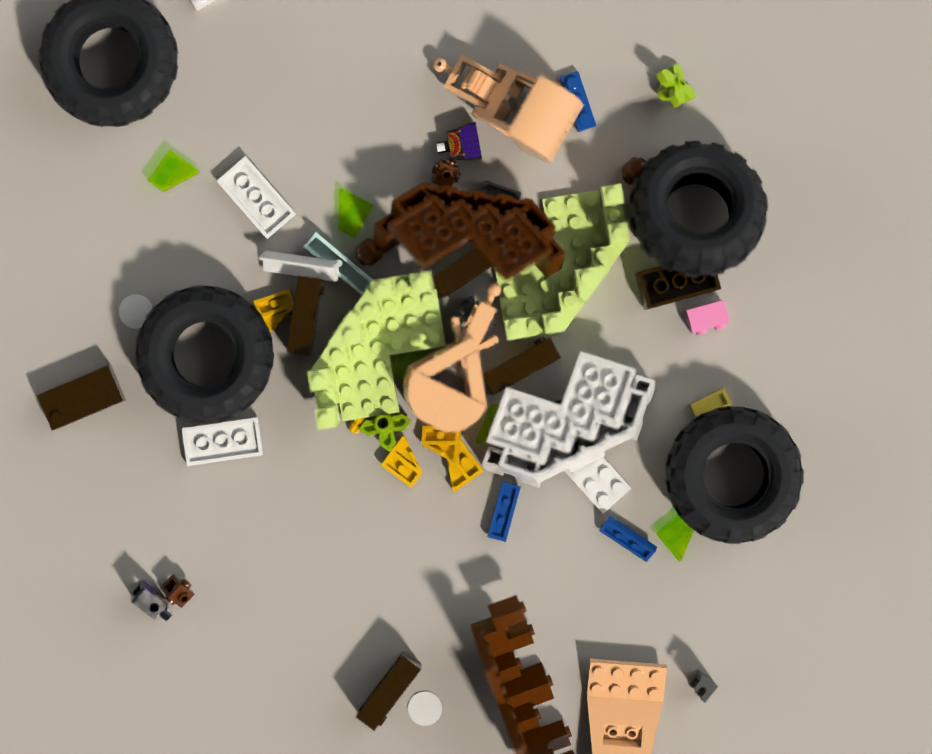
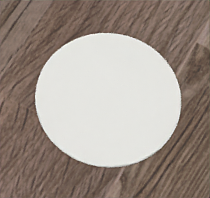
[119,294,153,329]
[408,691,442,726]

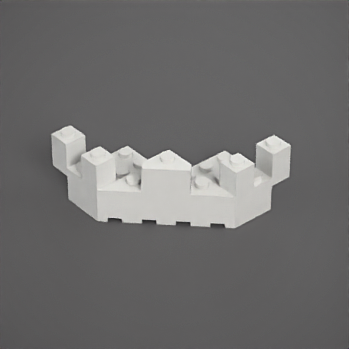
[482,351,655,488]

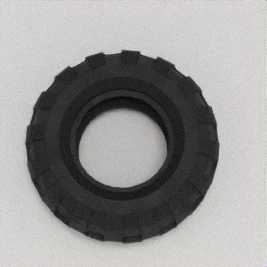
[39,0,178,127]
[628,140,768,278]
[135,285,274,423]
[665,406,804,544]

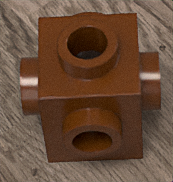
[431,158,461,187]
[160,574,195,608]

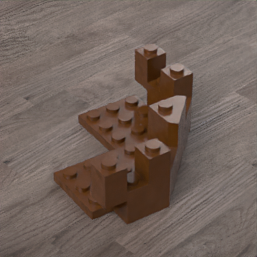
[373,182,565,281]
[470,595,574,754]

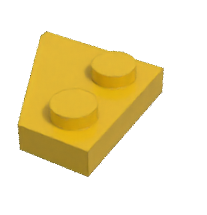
[421,426,461,464]
[381,436,423,488]
[447,440,484,493]

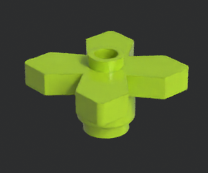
[656,63,697,108]
[359,414,412,452]

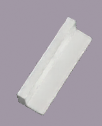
[259,251,339,282]

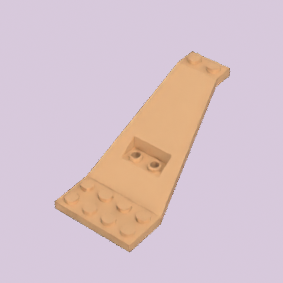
[587,658,667,754]

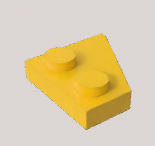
[253,289,294,333]

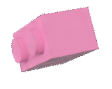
[685,300,730,335]

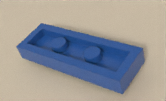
[560,71,597,132]
[487,481,521,542]
[599,516,657,562]

